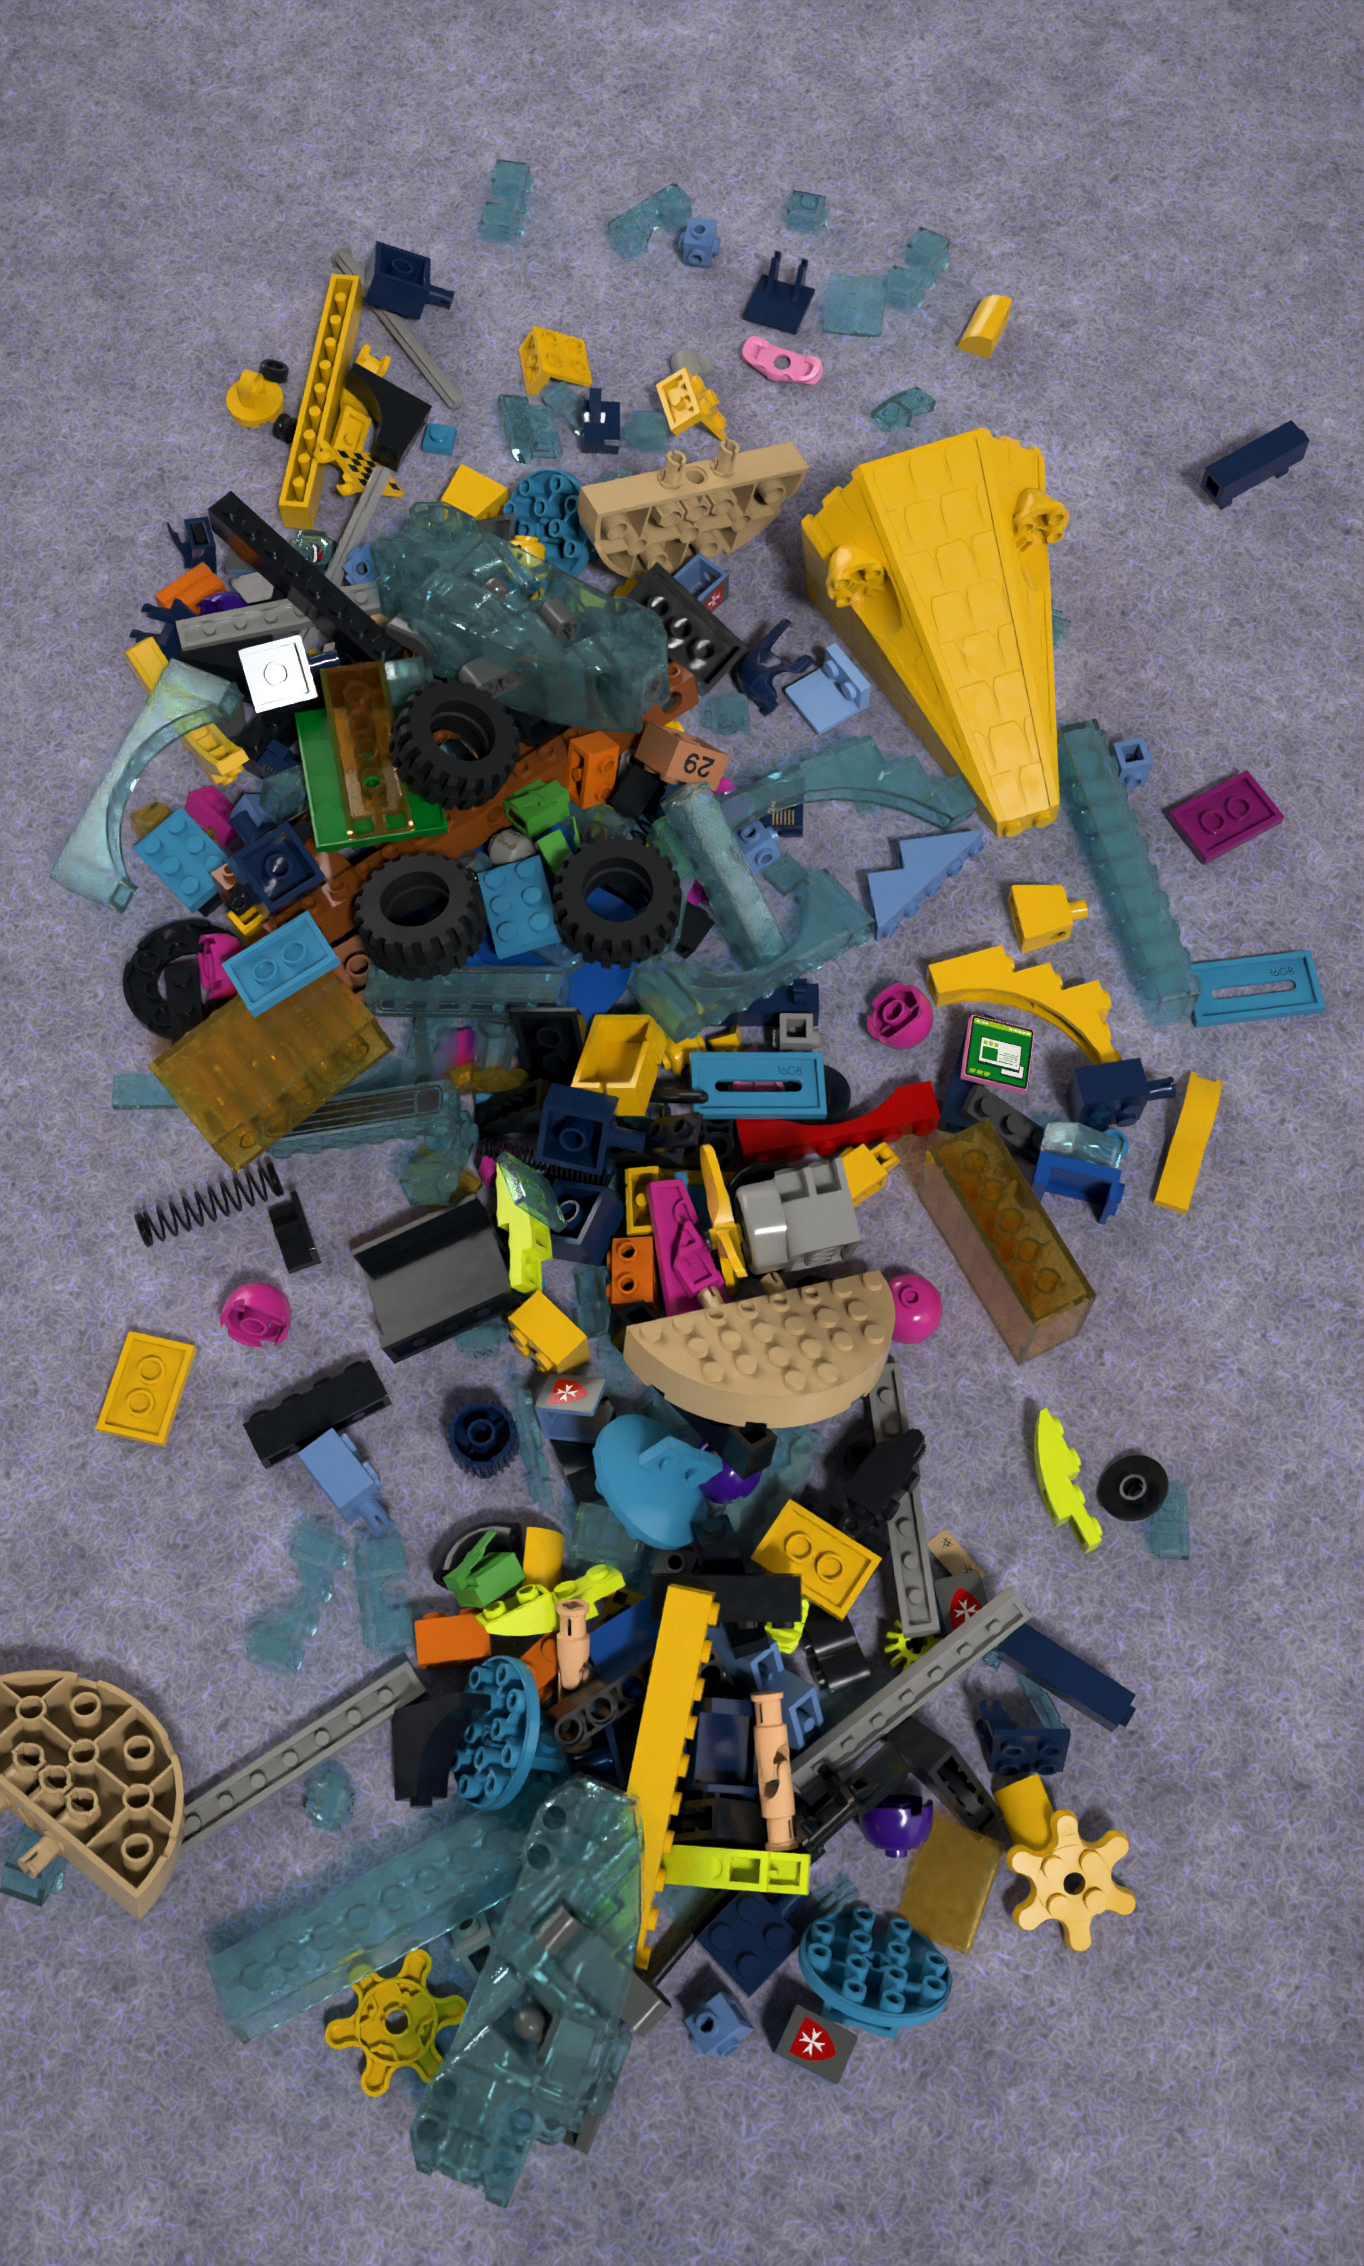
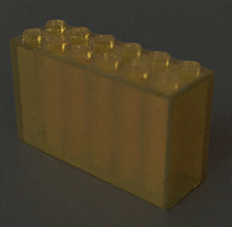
[147,969,395,1174]
[917,1118,1097,1366]

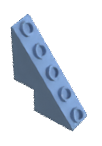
[865,830,985,941]
[707,1622,827,1756]

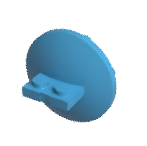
[503,468,600,593]
[592,1414,723,1550]
[450,1655,567,1811]
[798,1906,952,2039]

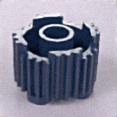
[446,1400,520,1479]

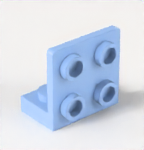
[785,642,871,735]

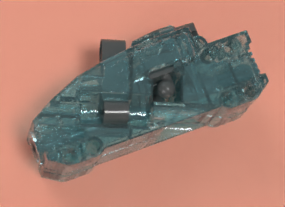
[370,502,670,734]
[409,1771,672,2209]

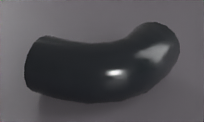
[433,1521,523,1591]

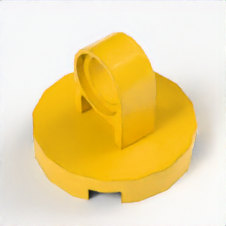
[226,369,285,428]

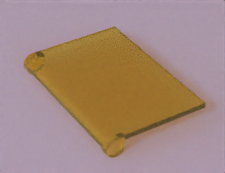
[897,1815,1006,1955]

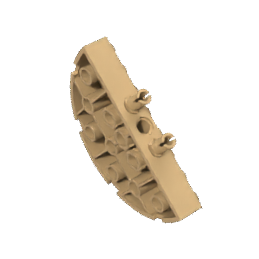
[578,439,809,578]
[623,1270,895,1428]
[0,1670,185,1921]

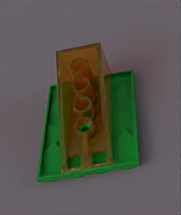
[294,660,448,853]

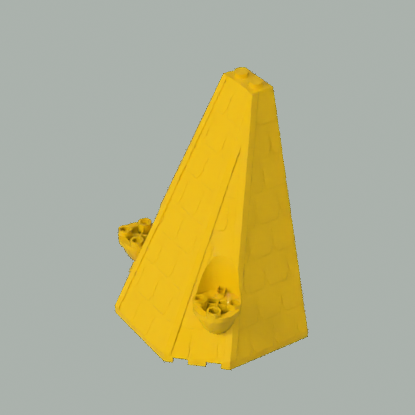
[801,428,1069,838]

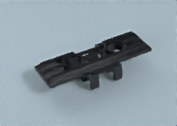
[769,1740,911,1894]

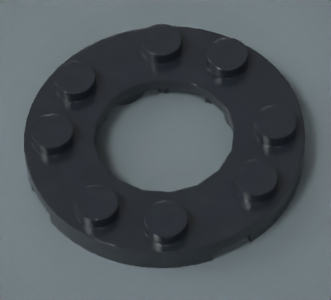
[123,920,246,1040]

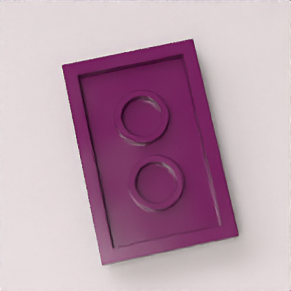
[1168,770,1284,865]

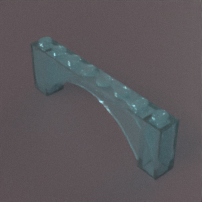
[49,658,244,915]
[625,868,875,1044]

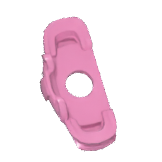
[742,336,823,385]

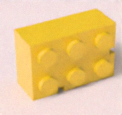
[570,1014,667,1116]

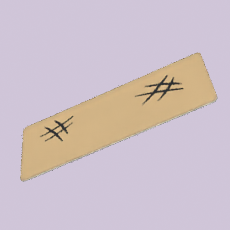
[927,1530,986,1579]

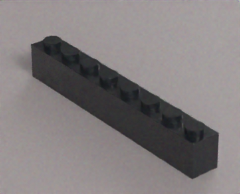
[208,491,405,686]

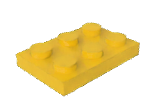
[95,1331,197,1447]
[750,1499,882,1622]

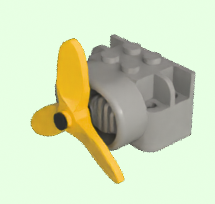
[700,1144,862,1296]

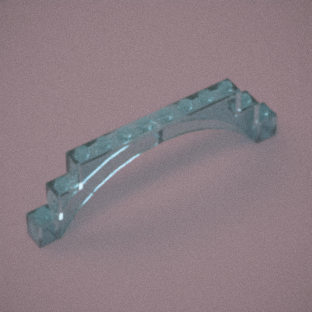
[632,734,979,961]

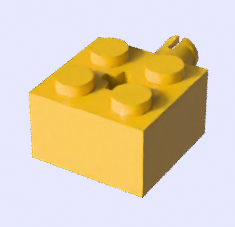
[505,1289,590,1380]

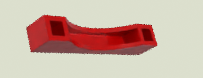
[735,1081,940,1167]

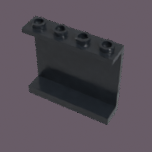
[351,1193,521,1364]

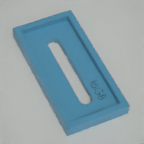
[1182,950,1326,1028]
[689,1052,827,1119]

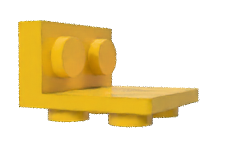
[518,326,593,395]
[656,367,728,441]

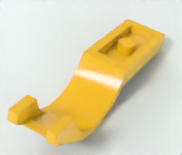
[329,343,391,469]
[1153,1071,1223,1215]

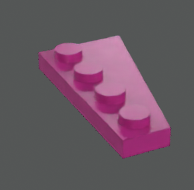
[646,1179,733,1317]

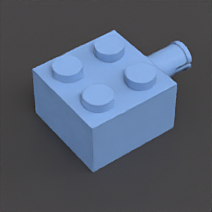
[298,1428,395,1537]

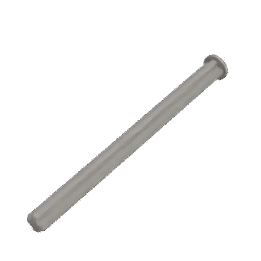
[331,246,463,410]
[297,465,390,653]

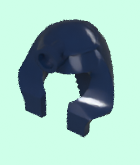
[737,618,815,717]

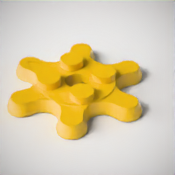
[1005,1809,1136,1952]
[325,1949,469,2097]

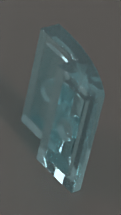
[822,272,889,337]

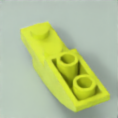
[495,1162,553,1297]
[1034,1408,1103,1554]
[474,1563,626,1636]
[661,1844,811,1895]

